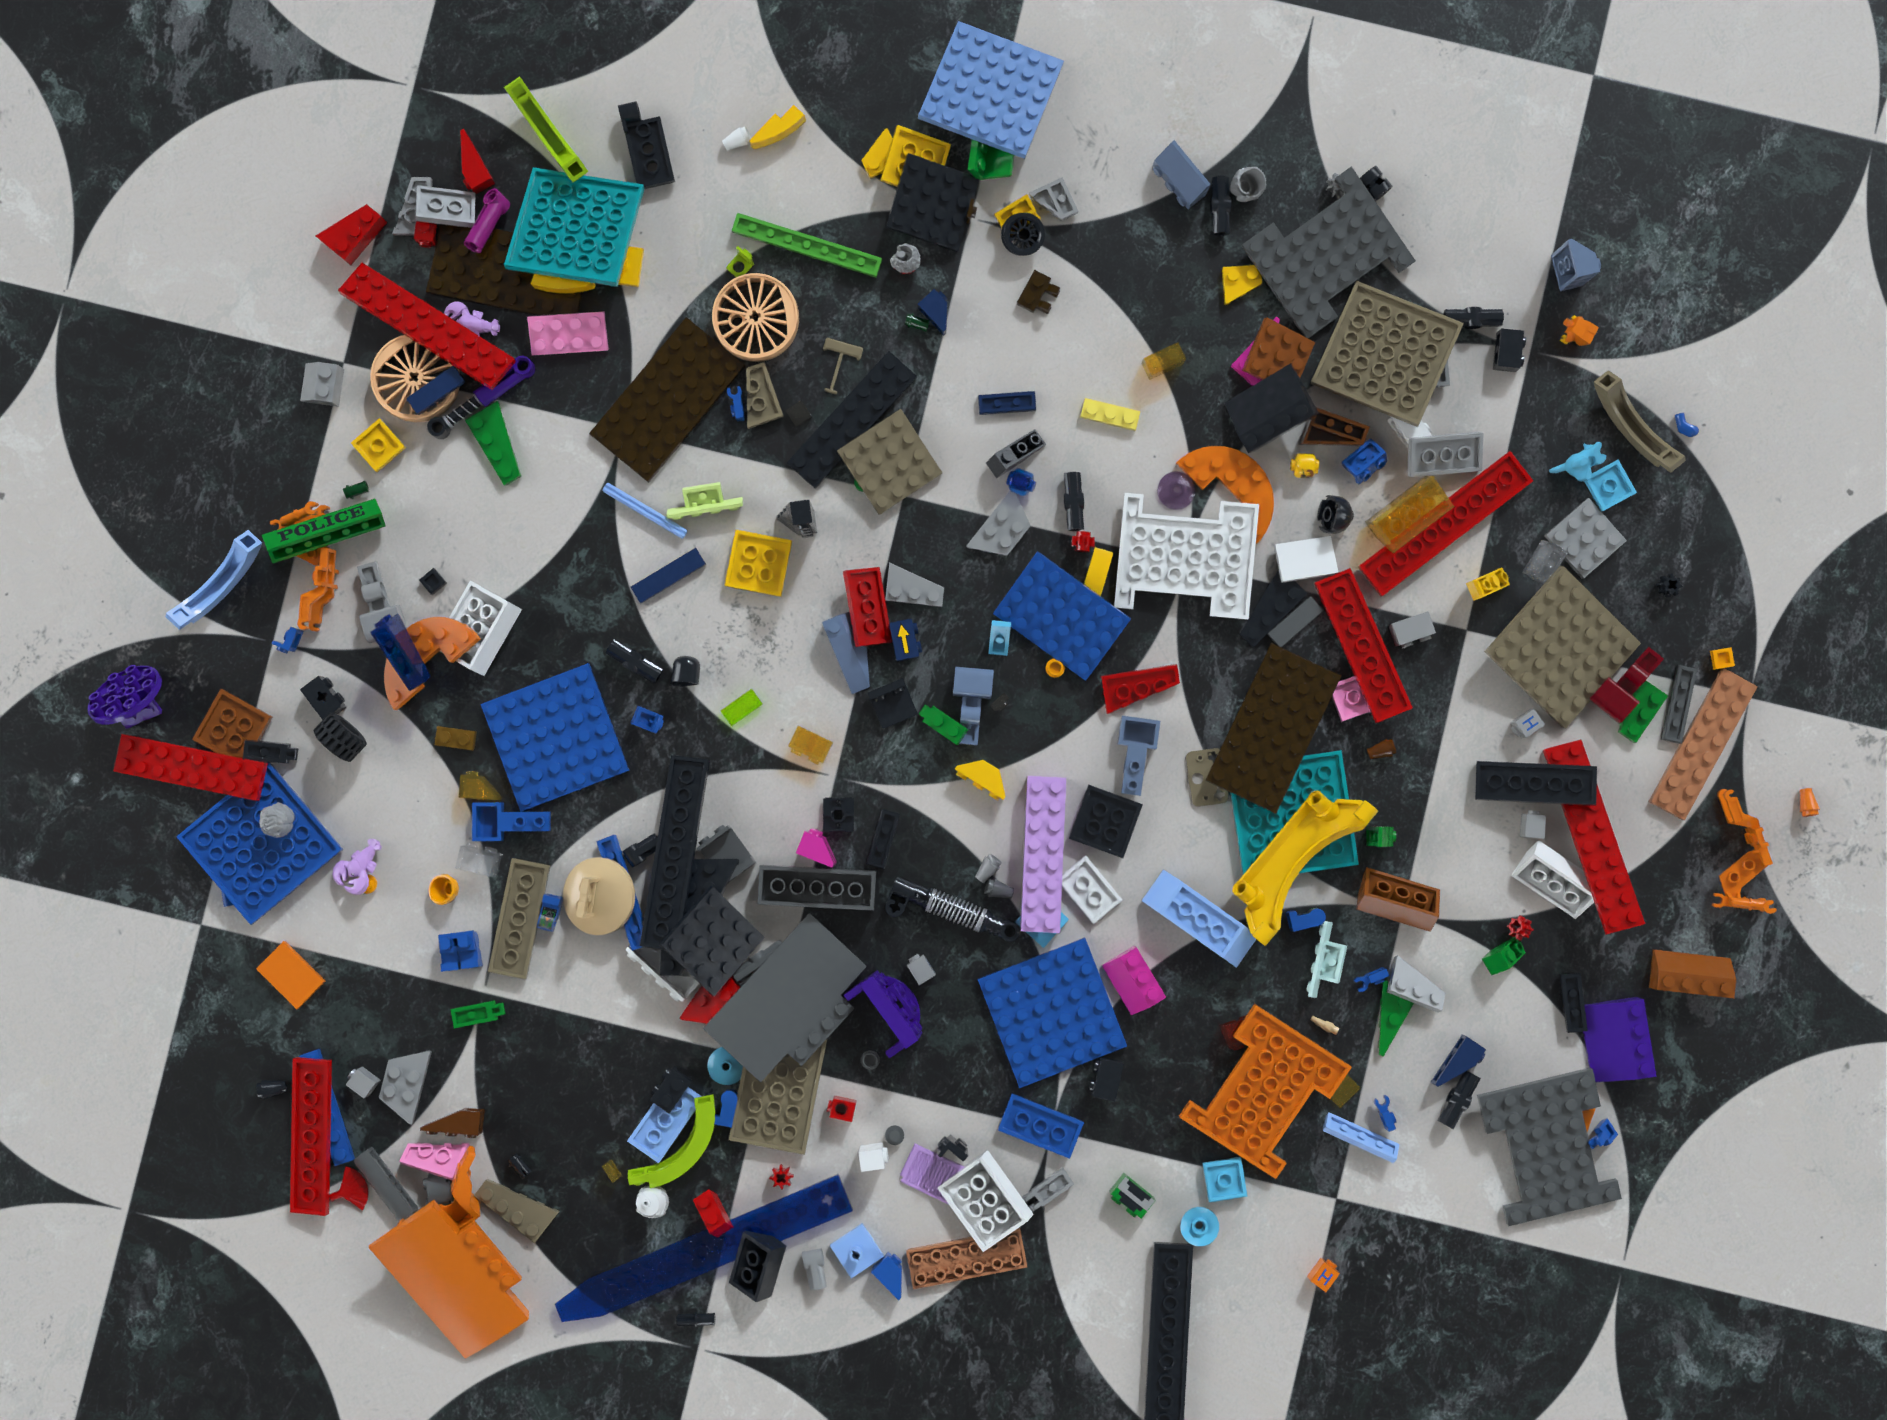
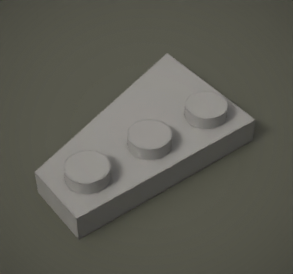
[392,177,432,236]

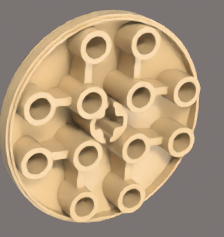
[563,857,635,935]

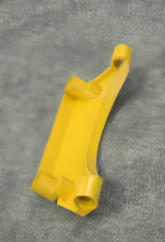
[1232,791,1378,946]

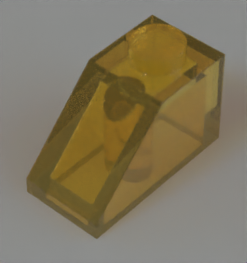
[459,771,502,800]

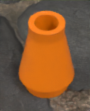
[1800,788,1820,817]

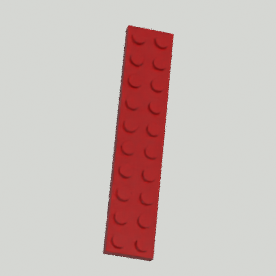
[338,263,516,390]
[1358,451,1533,597]
[1543,739,1645,935]

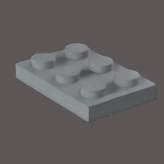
[415,185,475,228]

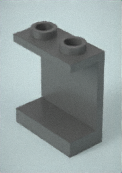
[696,825,756,881]

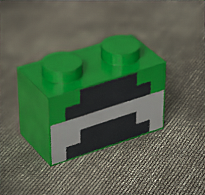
[1109,1173,1156,1219]

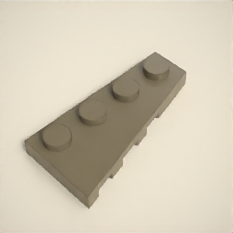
[474,1179,560,1243]

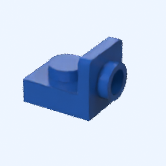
[272,627,304,654]

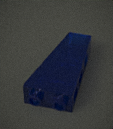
[370,613,431,691]

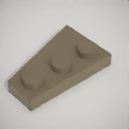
[746,362,784,429]

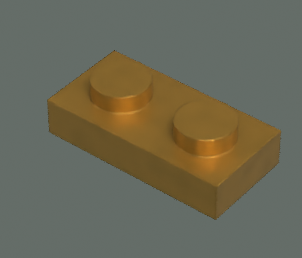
[435,726,477,750]

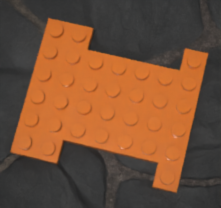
[1179,1004,1352,1179]

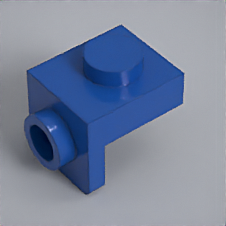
[631,706,663,734]

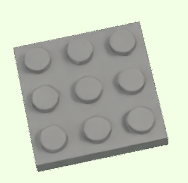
[1544,498,1627,579]

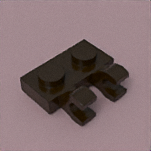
[1017,269,1060,314]

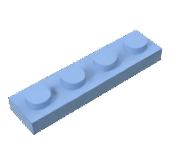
[1323,1112,1399,1163]

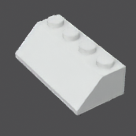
[1512,840,1594,919]

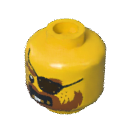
[1290,453,1319,478]

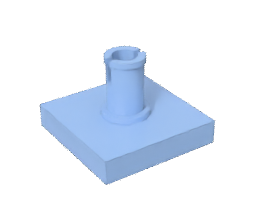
[830,1223,884,1278]

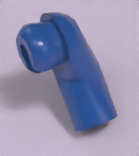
[1675,413,1699,437]

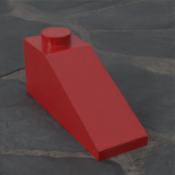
[460,129,495,194]

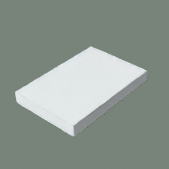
[1274,536,1338,583]
[1062,855,1122,924]

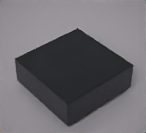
[419,568,447,595]

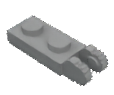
[1022,1167,1074,1212]

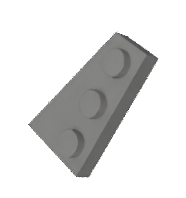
[885,562,944,607]
[1387,955,1446,1013]

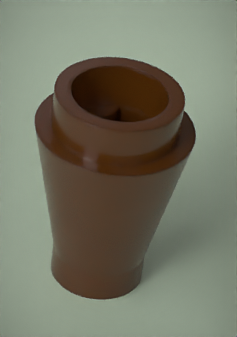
[1367,739,1397,760]

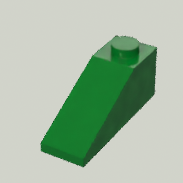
[1366,826,1396,847]

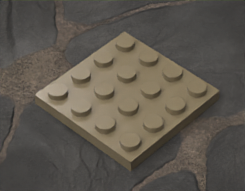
[837,409,942,515]

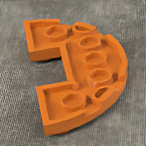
[1176,446,1274,544]
[384,617,481,710]

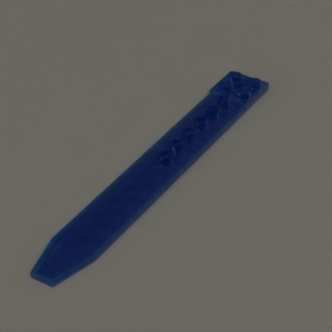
[555,1174,853,1322]

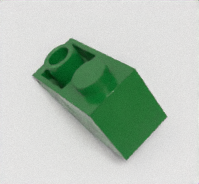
[1482,937,1526,976]

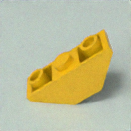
[1466,568,1510,601]
[955,760,1006,801]

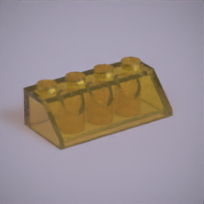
[1365,476,1454,553]

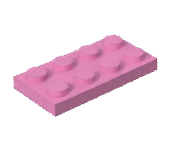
[527,311,609,355]

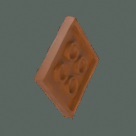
[1242,317,1315,380]
[192,689,273,758]

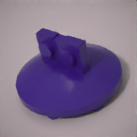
[88,665,162,729]

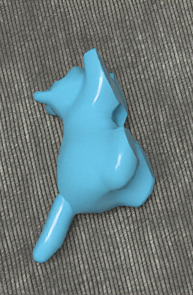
[1549,442,1606,481]

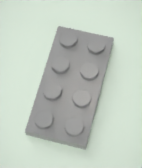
[1408,432,1484,477]

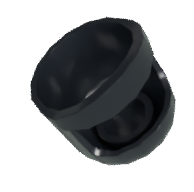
[670,656,700,687]

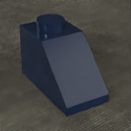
[918,289,947,336]

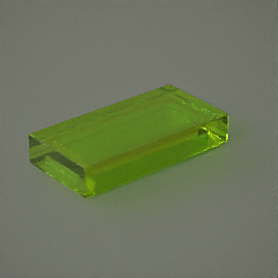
[721,689,763,726]

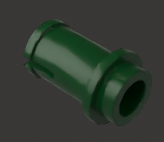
[905,313,930,332]
[343,481,370,499]

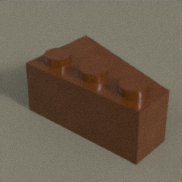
[1299,407,1370,446]

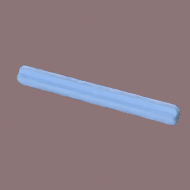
[603,483,687,539]

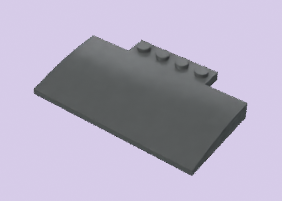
[703,913,867,1082]

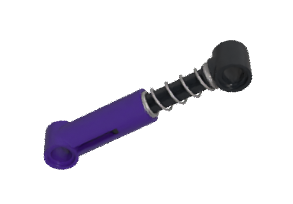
[427,356,535,439]

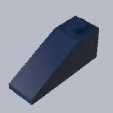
[1431,1034,1486,1087]

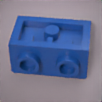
[1341,438,1388,485]

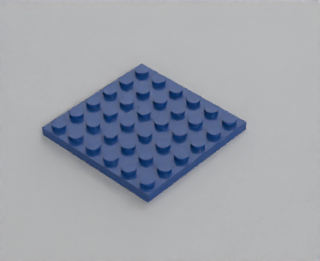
[481,663,630,812]
[176,762,343,925]
[978,937,1127,1088]

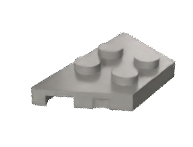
[966,489,1031,556]
[379,1050,432,1125]

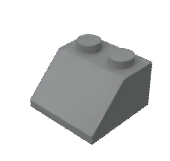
[300,362,344,407]

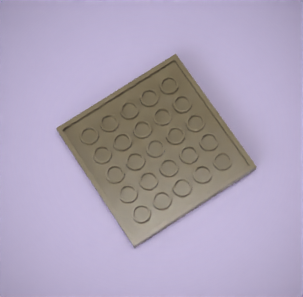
[1311,281,1464,427]
[1484,566,1641,729]

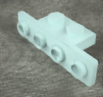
[1307,921,1347,998]

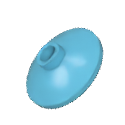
[707,1047,743,1085]
[1180,1207,1219,1246]

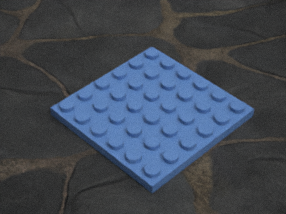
[918,21,1064,159]

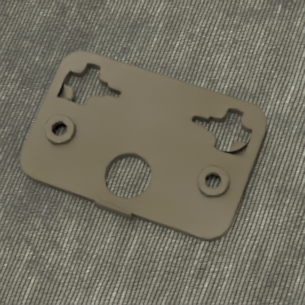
[1186,748,1228,807]

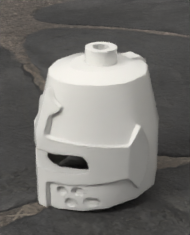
[636,1186,669,1218]

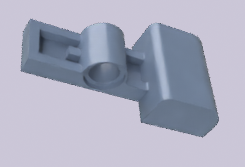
[953,667,994,746]
[1117,716,1161,796]

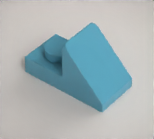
[988,620,1011,656]

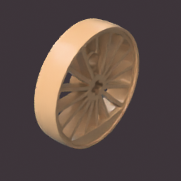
[712,273,799,362]
[370,335,460,422]

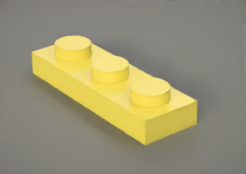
[1080,398,1140,431]

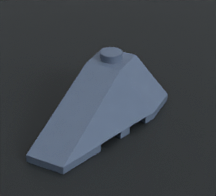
[822,612,870,694]

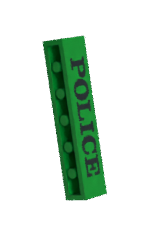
[262,499,386,564]

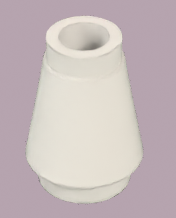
[722,126,751,151]

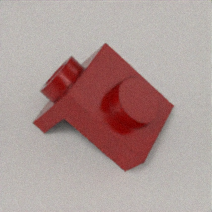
[414,221,437,248]

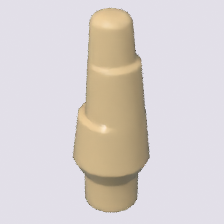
[1311,1016,1339,1035]

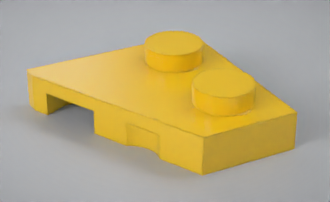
[862,128,893,179]
[1222,265,1262,305]

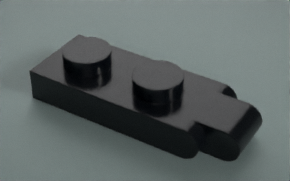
[243,740,299,763]

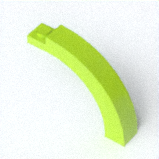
[504,76,588,182]
[628,1094,715,1188]

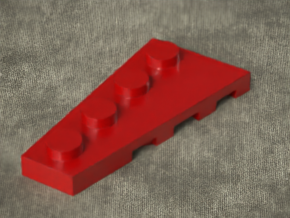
[1101,664,1180,714]

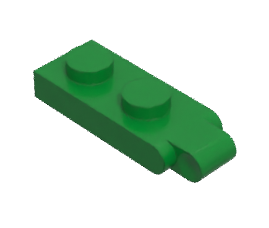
[919,705,969,745]
[450,1000,505,1028]

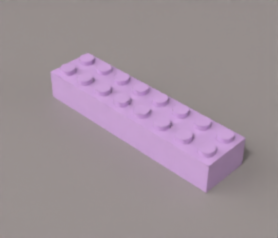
[1020,776,1066,933]

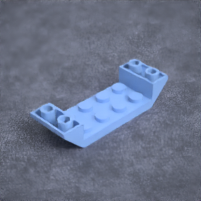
[1142,869,1256,968]

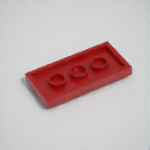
[843,567,892,647]

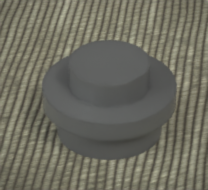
[861,1050,880,1070]
[885,1125,904,1145]

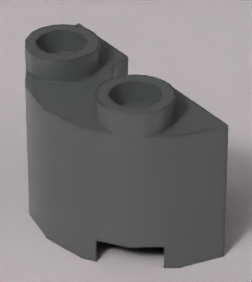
[423,1173,454,1206]

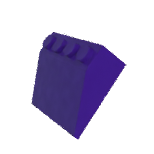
[1583,997,1657,1082]

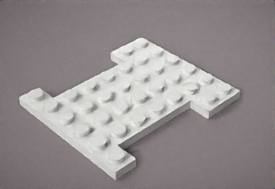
[1114,493,1259,620]

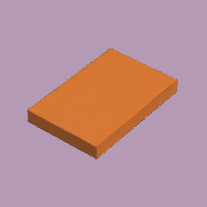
[256,941,326,1009]

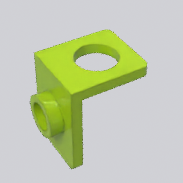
[726,246,754,277]

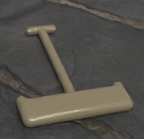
[823,338,863,394]

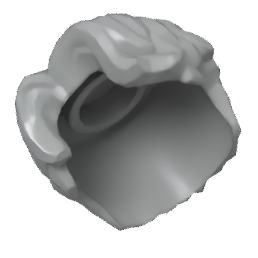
[1230,167,1266,202]
[259,802,295,838]

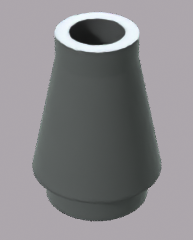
[984,878,1014,899]

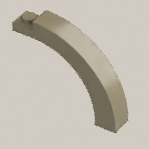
[1594,370,1686,473]

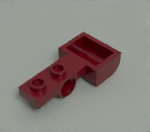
[1590,647,1664,724]

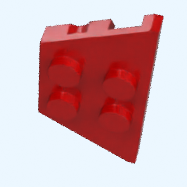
[679,975,740,1024]

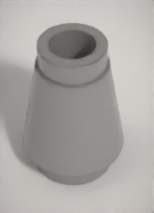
[975,854,1002,883]

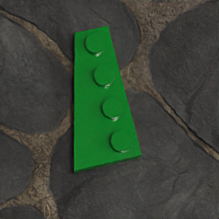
[465,401,521,486]

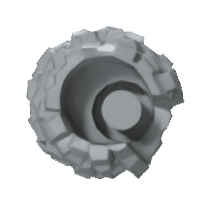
[890,243,921,274]

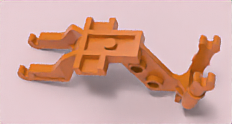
[270,501,339,632]
[1712,789,1777,914]

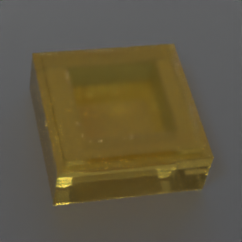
[602,1159,621,1183]

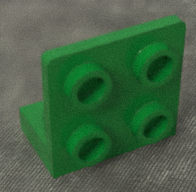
[968,139,1015,180]

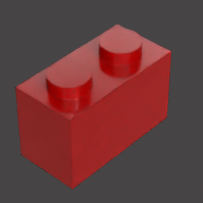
[693,1189,733,1237]

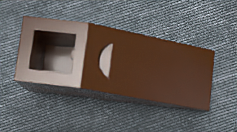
[420,1108,485,1138]

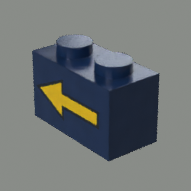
[889,619,922,662]

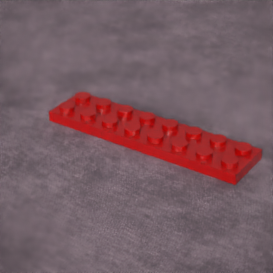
[1314,568,1413,723]
[113,734,268,801]
[290,1057,332,1216]

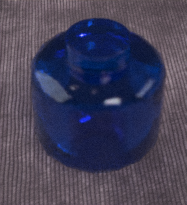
[1006,468,1036,496]

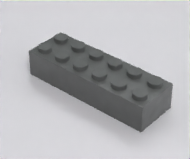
[757,865,877,910]

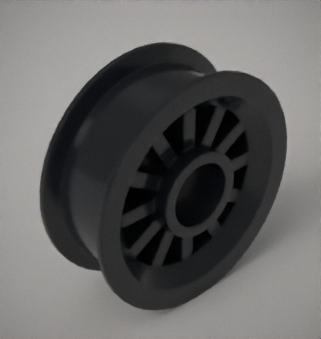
[1001,213,1045,256]

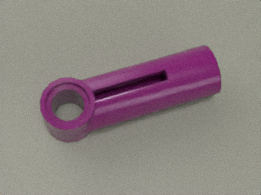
[464,188,510,253]

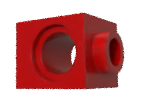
[827,1095,857,1122]

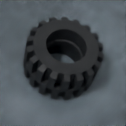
[313,713,367,762]

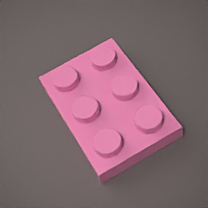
[1332,676,1371,722]

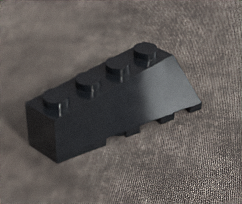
[777,499,817,538]

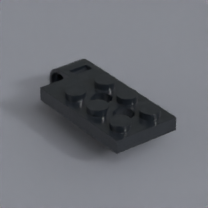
[618,101,675,189]

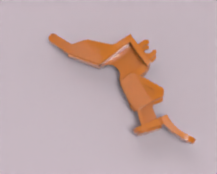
[398,1146,480,1230]

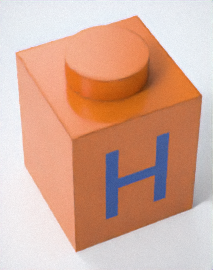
[1307,1258,1340,1292]

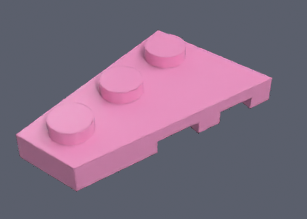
[399,1143,470,1180]

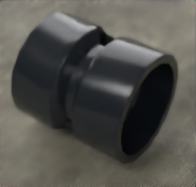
[1360,166,1393,202]

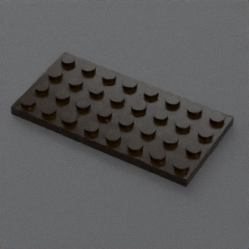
[426,224,583,316]
[589,317,745,483]
[1205,643,1341,814]

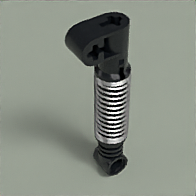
[885,877,1020,942]

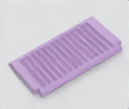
[900,1144,964,1205]

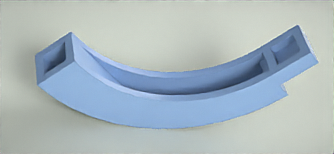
[165,530,262,630]

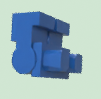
[438,930,483,972]

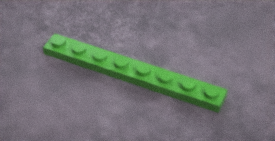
[732,213,882,278]

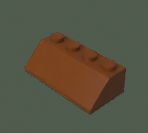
[1356,867,1440,932]
[1649,949,1736,999]

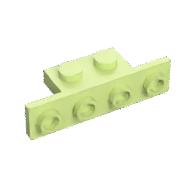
[667,482,743,520]

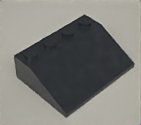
[1225,363,1319,453]

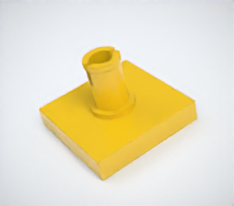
[618,246,644,287]

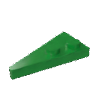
[1378,980,1414,1057]

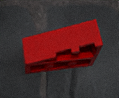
[315,204,387,265]

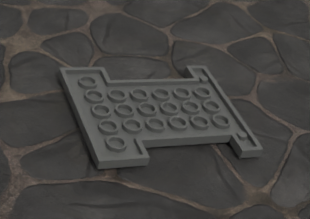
[1241,166,1416,338]
[1477,1068,1622,1226]

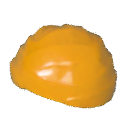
[428,874,459,905]

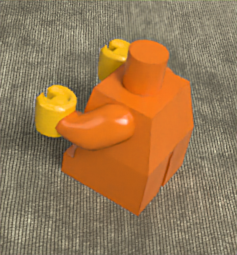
[1560,315,1599,346]

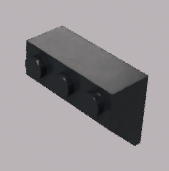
[729,1231,787,1302]

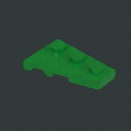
[1618,681,1668,743]

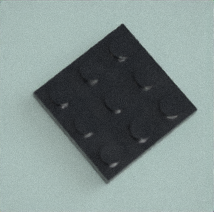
[1069,784,1143,858]

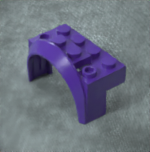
[844,970,922,1058]

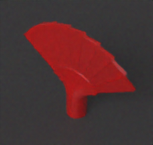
[330,1166,369,1211]

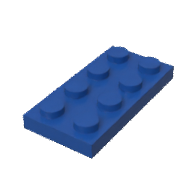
[998,1093,1084,1159]

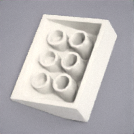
[440,580,522,676]
[937,1150,1034,1252]

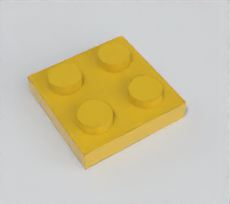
[351,418,406,473]

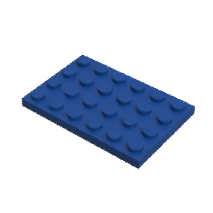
[993,551,1131,681]

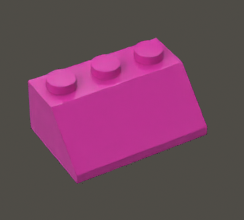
[796,828,837,868]
[1102,946,1166,1015]

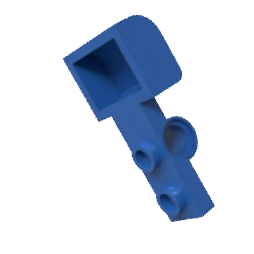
[472,802,551,841]

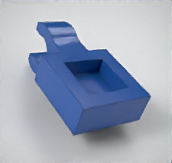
[727,386,745,422]
[1353,967,1389,992]
[1374,1095,1397,1132]
[1588,1118,1618,1149]

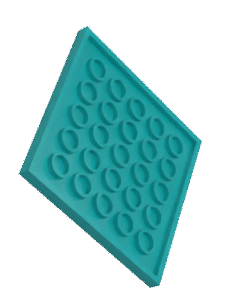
[504,168,645,287]
[1230,750,1359,874]

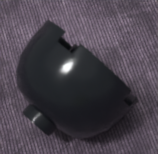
[1317,495,1354,534]

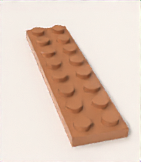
[1648,668,1758,820]

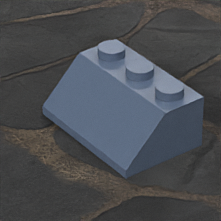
[1153,140,1210,209]
[1551,239,1601,291]

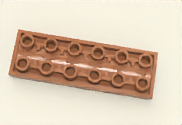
[906,1228,1027,1289]

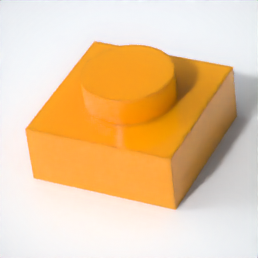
[1710,647,1735,670]

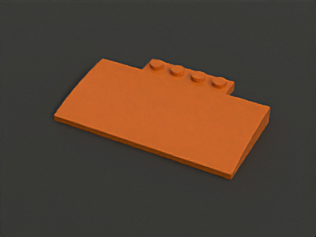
[368,1200,529,1359]

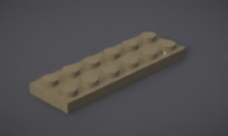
[488,858,551,979]

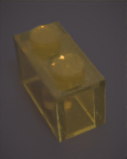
[1141,342,1186,380]
[788,726,833,765]

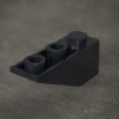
[986,429,1046,478]

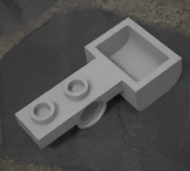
[357,561,407,643]

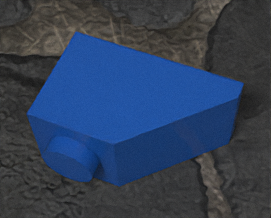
[871,1251,902,1301]

